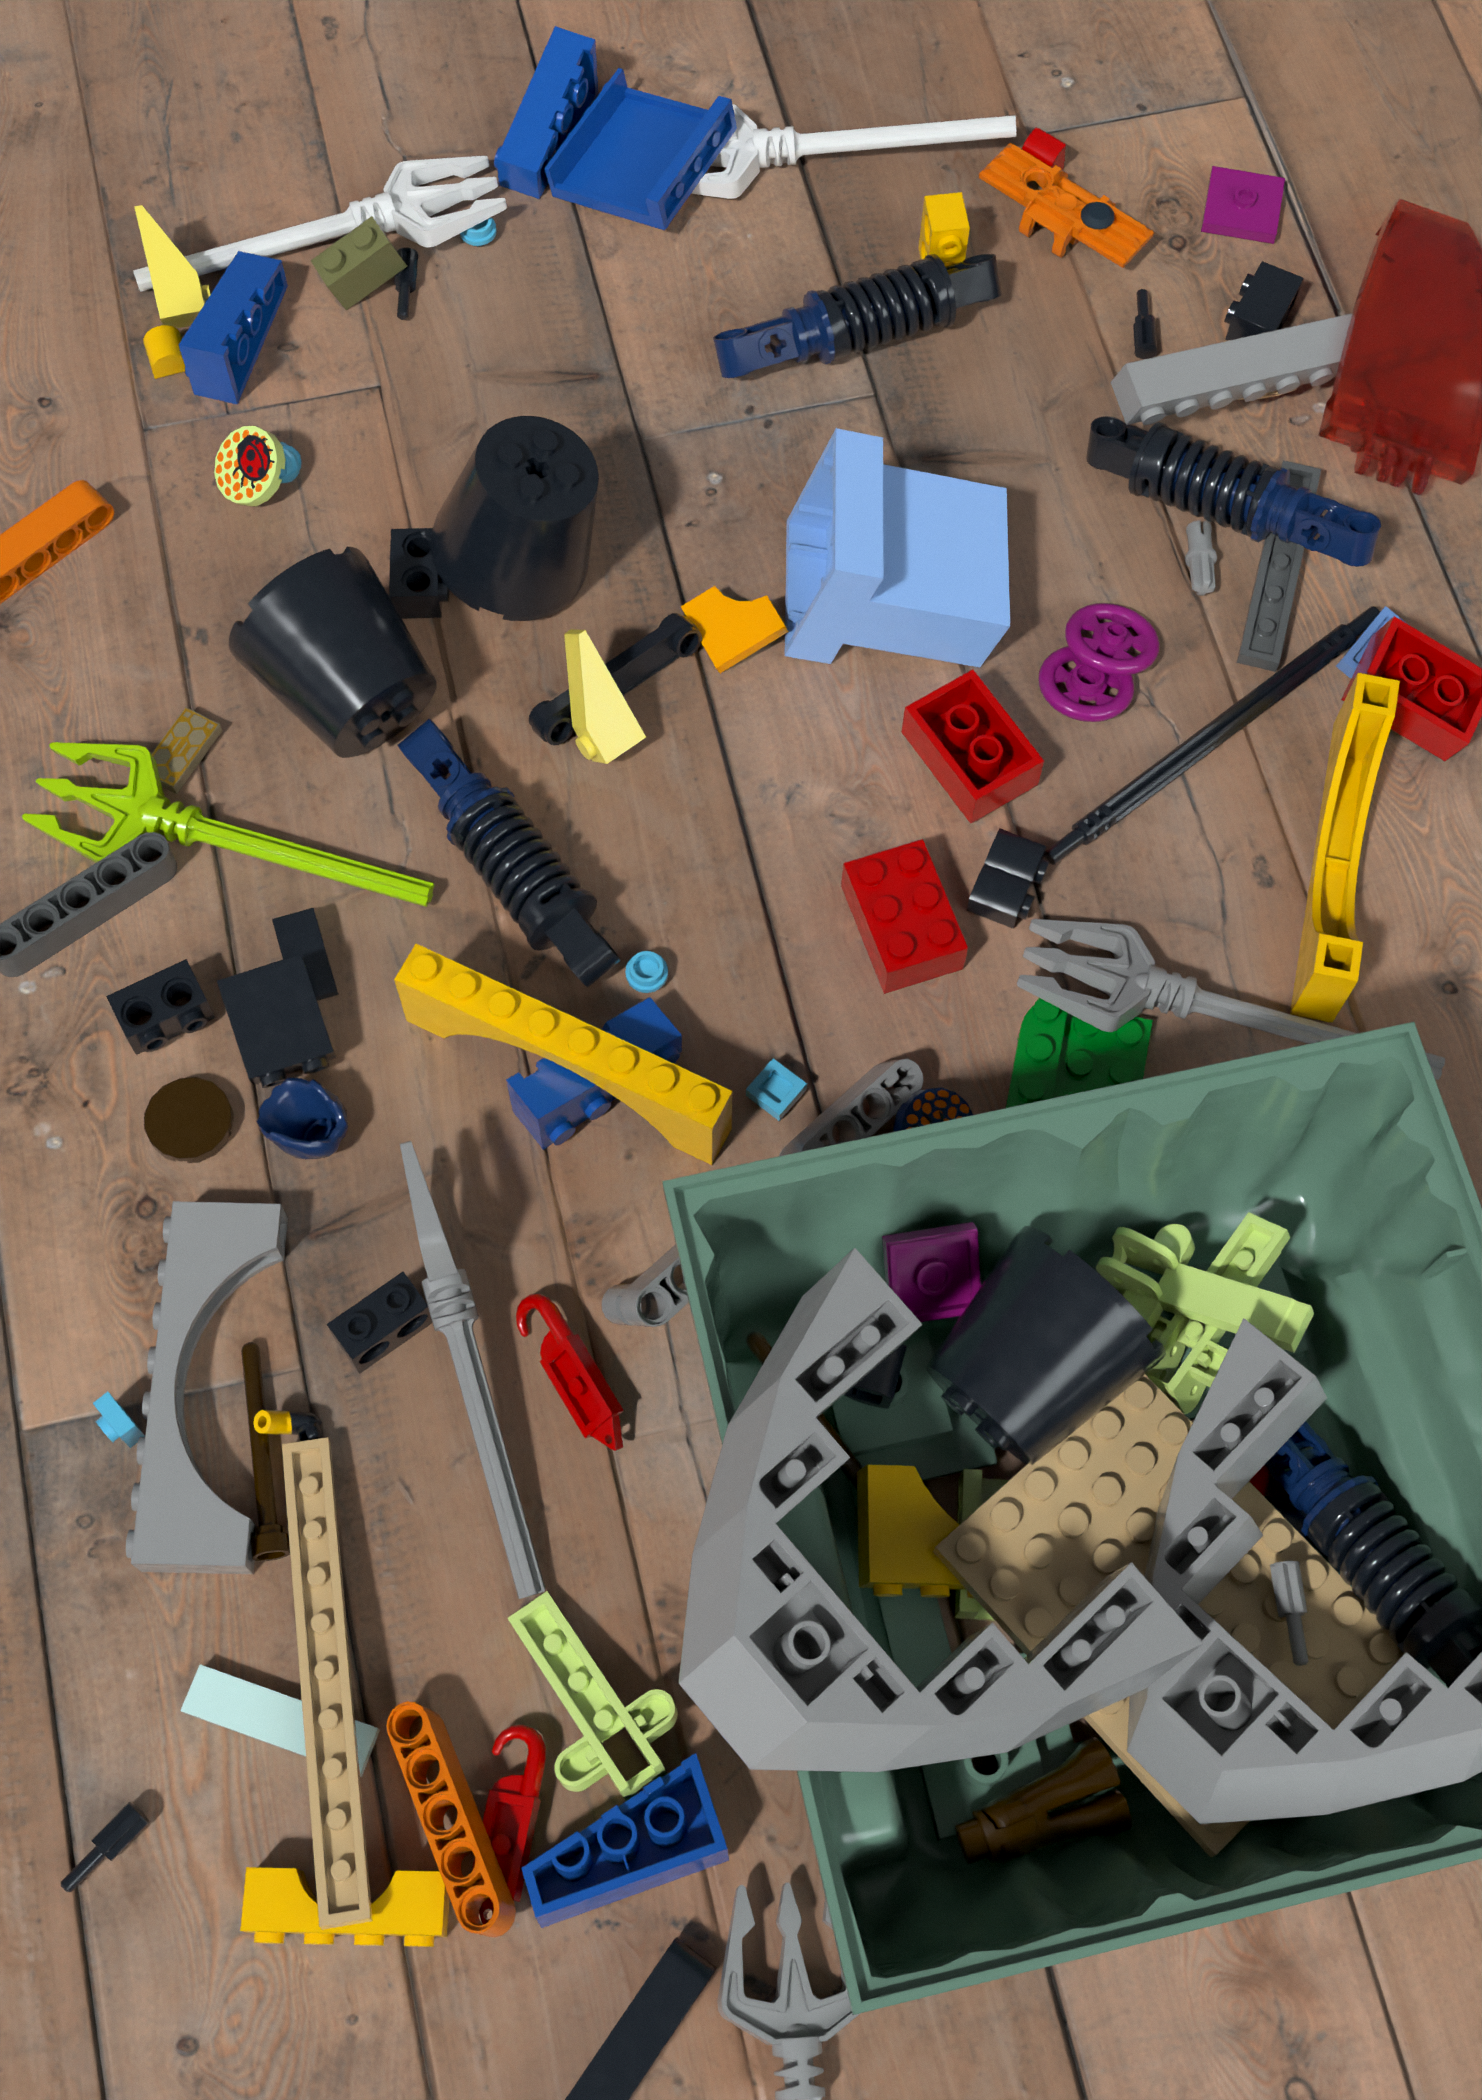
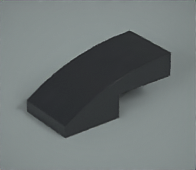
[272,908,339,1001]

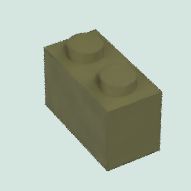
[311,216,407,311]

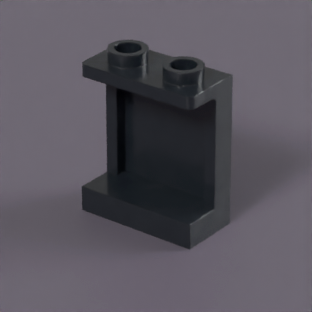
[217,954,336,1088]

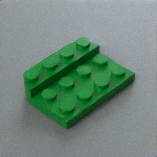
[1005,998,1153,1108]

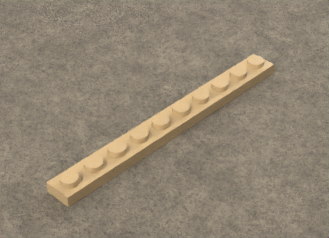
[282,1437,373,1930]

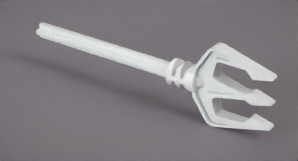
[691,104,1016,199]
[133,156,507,292]

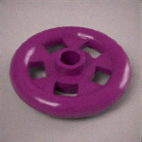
[1065,603,1160,676]
[1038,646,1134,722]

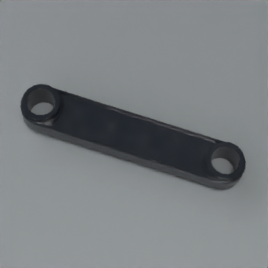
[529,613,702,746]

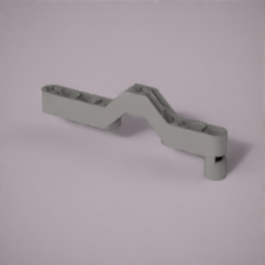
[602,1059,923,1327]

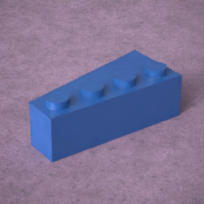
[179,251,288,405]

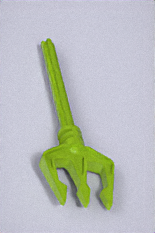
[22,742,435,907]

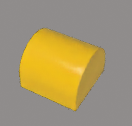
[143,325,185,379]

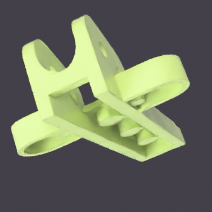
[1146,1212,1290,1414]
[1096,1224,1314,1353]
[507,1591,678,1801]

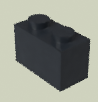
[1224,261,1304,341]

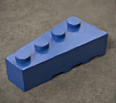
[494,26,599,199]
[506,997,682,1150]
[521,1753,729,1928]

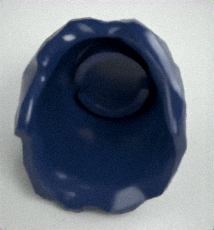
[256,1078,348,1160]

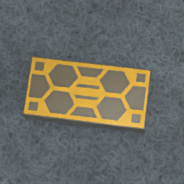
[151,707,222,794]

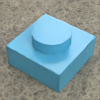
[746,1058,807,1121]
[93,1391,145,1448]

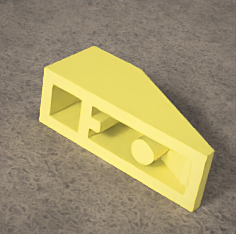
[134,205,211,329]
[564,629,646,764]

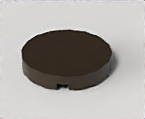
[144,1077,234,1163]

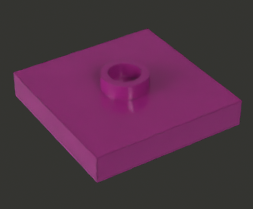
[1201,166,1285,244]
[882,1222,981,1322]

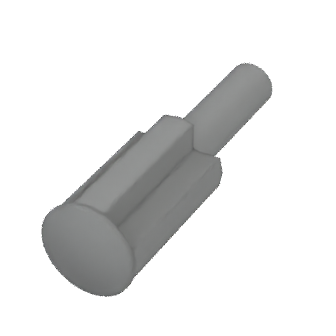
[1270,1561,1309,1666]

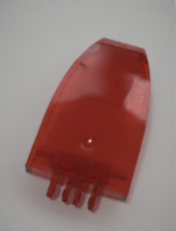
[1318,199,1482,495]

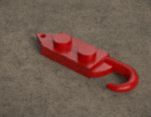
[516,1294,624,1451]
[472,1725,547,1925]

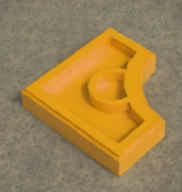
[681,585,789,674]

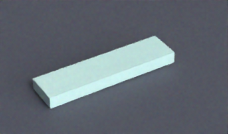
[180,1664,380,1777]

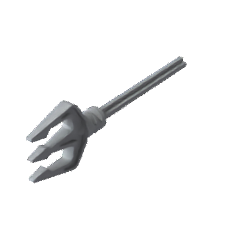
[1017,919,1445,1080]
[400,1141,546,1599]
[717,1882,861,2100]

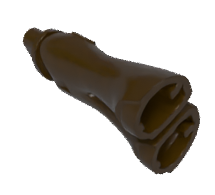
[955,1737,1132,1864]

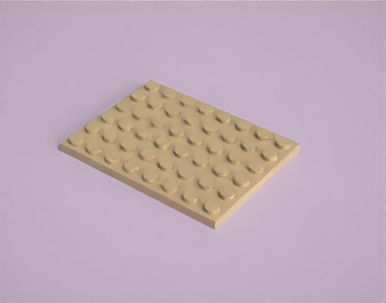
[932,1374,1404,1858]

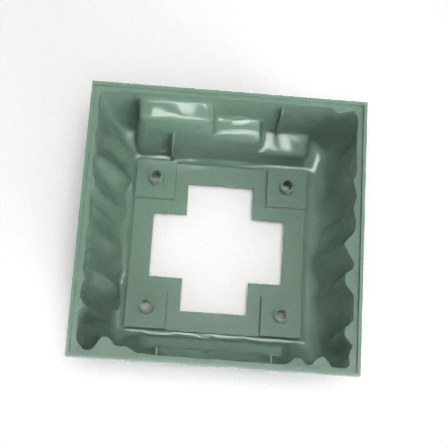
[662,1022,1482,2015]

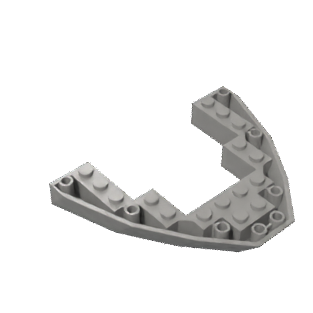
[678,1248,1203,1772]
[1127,1318,1482,1824]

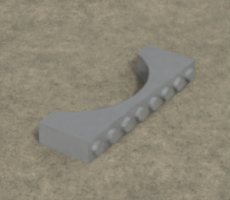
[126,1201,288,1575]

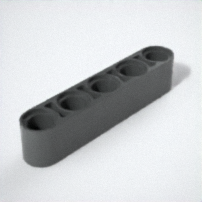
[0,832,177,977]

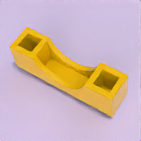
[240,1867,449,1947]

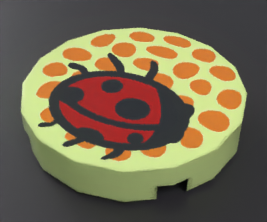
[214,426,286,506]

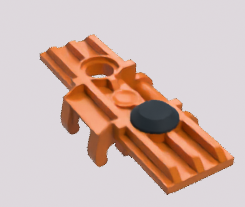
[979,143,1154,268]

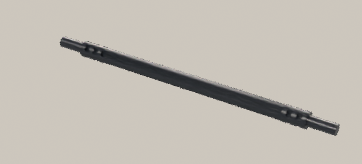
[1044,606,1380,865]

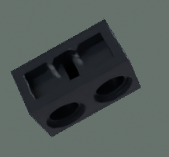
[389,528,449,619]
[106,959,215,1055]
[327,1272,432,1374]

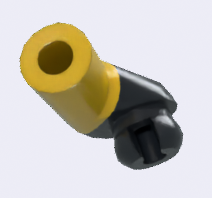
[253,1410,323,1442]

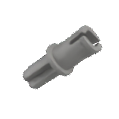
[1185,520,1217,596]

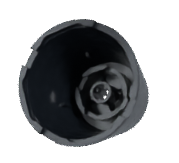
[430,416,599,621]
[229,546,437,758]
[926,1226,1166,1465]

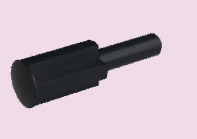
[394,247,419,320]
[1133,289,1157,359]
[61,1802,150,1892]

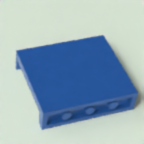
[544,68,737,230]

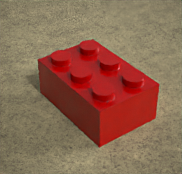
[1341,616,1482,761]
[901,669,1044,824]
[841,839,968,994]

